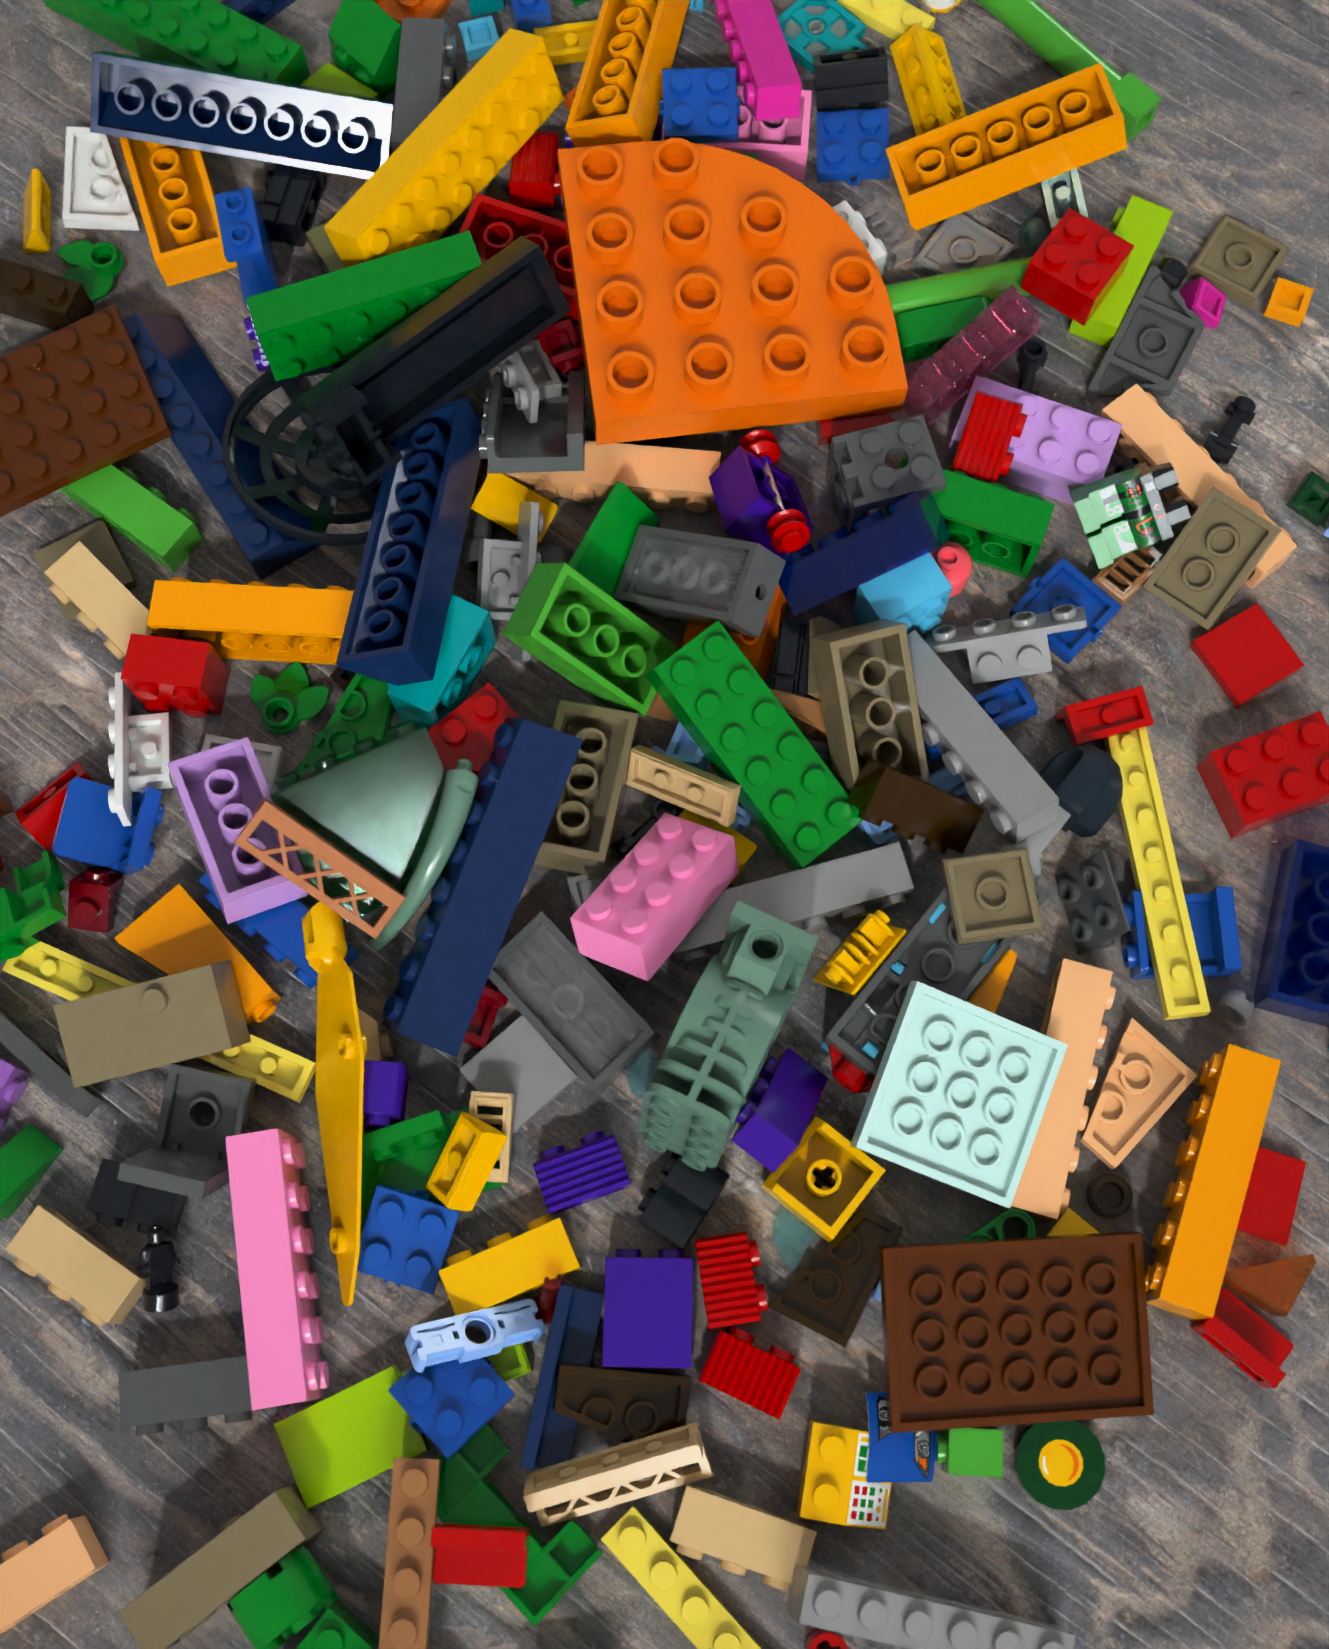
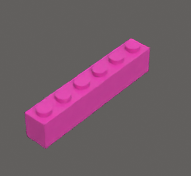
[709,0,802,121]

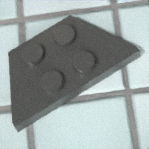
[1085,265,1205,397]

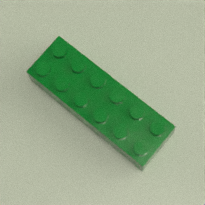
[246,230,482,381]
[645,620,863,869]

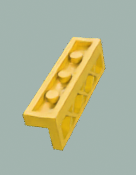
[890,23,967,136]

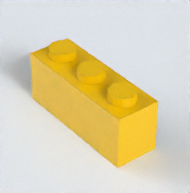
[438,1214,582,1316]

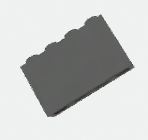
[479,371,586,473]

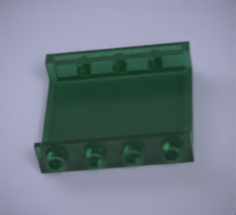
[270,719,446,924]

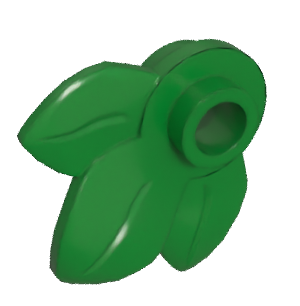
[57,240,125,302]
[250,662,329,735]

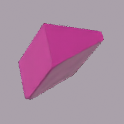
[1180,277,1227,329]

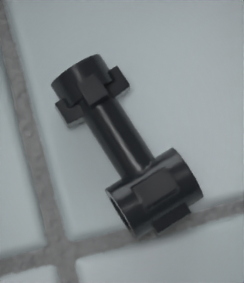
[1011,339,1048,396]
[1202,396,1256,465]
[613,798,680,859]

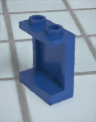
[214,187,280,310]
[1122,887,1242,979]

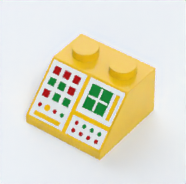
[797,1420,892,1530]

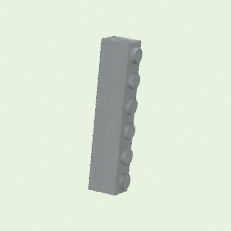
[907,630,1059,844]
[673,842,914,965]
[786,1564,1076,1649]

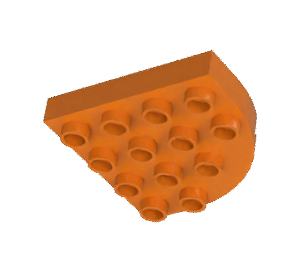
[557,138,908,445]

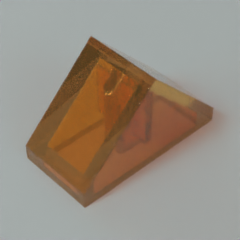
[1222,1254,1316,1317]

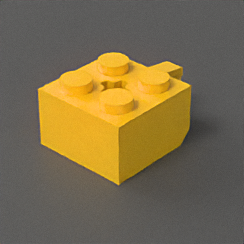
[761,1116,886,1243]

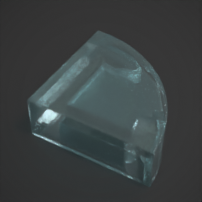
[773,1210,817,1271]

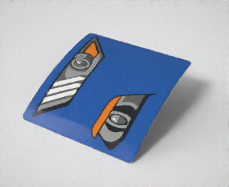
[866,1392,935,1483]

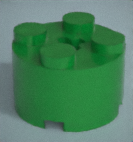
[226,1544,340,1649]

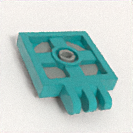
[777,0,869,75]

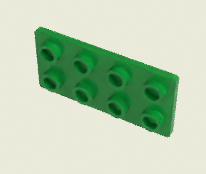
[323,1106,508,1233]

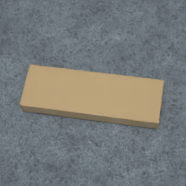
[626,745,741,827]

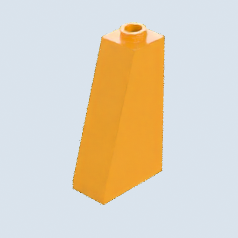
[114,884,282,1025]

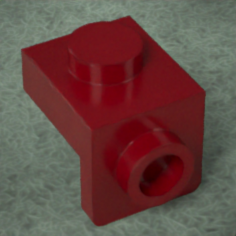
[536,319,585,377]
[68,867,123,933]
[463,981,508,1049]

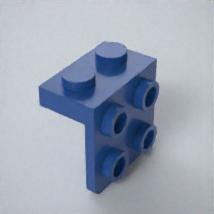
[52,777,164,875]

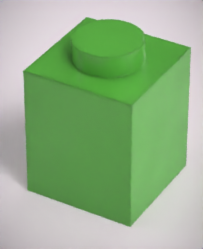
[935,1427,1003,1478]

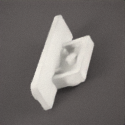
[108,672,173,826]

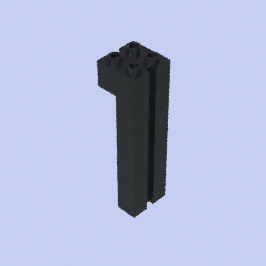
[296,236,572,486]

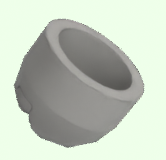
[1216,988,1255,1025]

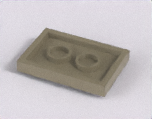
[1143,487,1282,631]

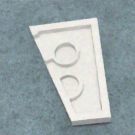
[62,126,139,231]

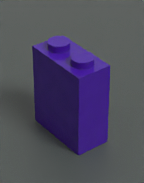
[602,1249,693,1368]

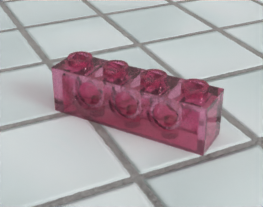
[902,285,1041,427]

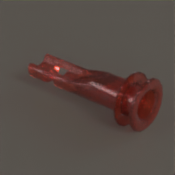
[533,1274,562,1324]

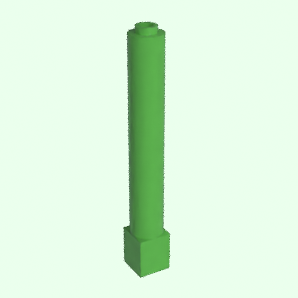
[976,0,1161,142]
[885,256,1033,316]

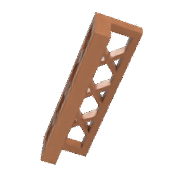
[234,796,405,939]

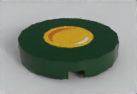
[1014,1420,1105,1510]

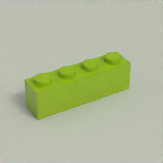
[1068,195,1174,348]

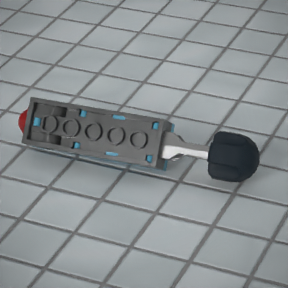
[821,745,1123,1094]

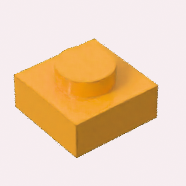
[1263,277,1314,327]

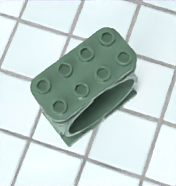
[638,900,819,1171]

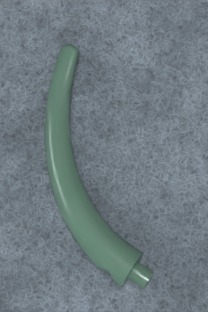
[369,759,479,950]

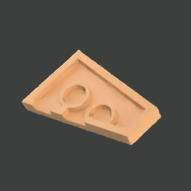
[1079,1018,1198,1170]

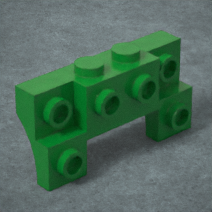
[0,850,66,963]
[437,1423,603,1627]

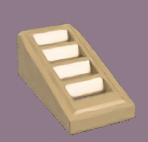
[469,1091,516,1183]

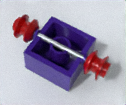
[708,429,813,559]

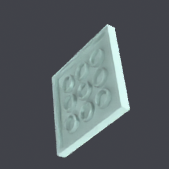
[850,981,1068,1209]

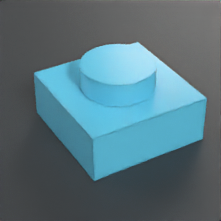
[458,15,499,61]

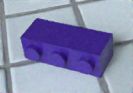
[731,1047,828,1173]

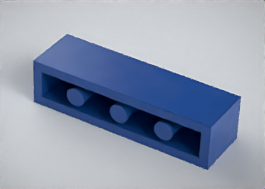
[198,872,359,989]

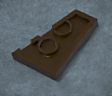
[767,1207,903,1348]
[552,1362,691,1468]

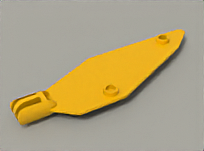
[302,901,367,1306]

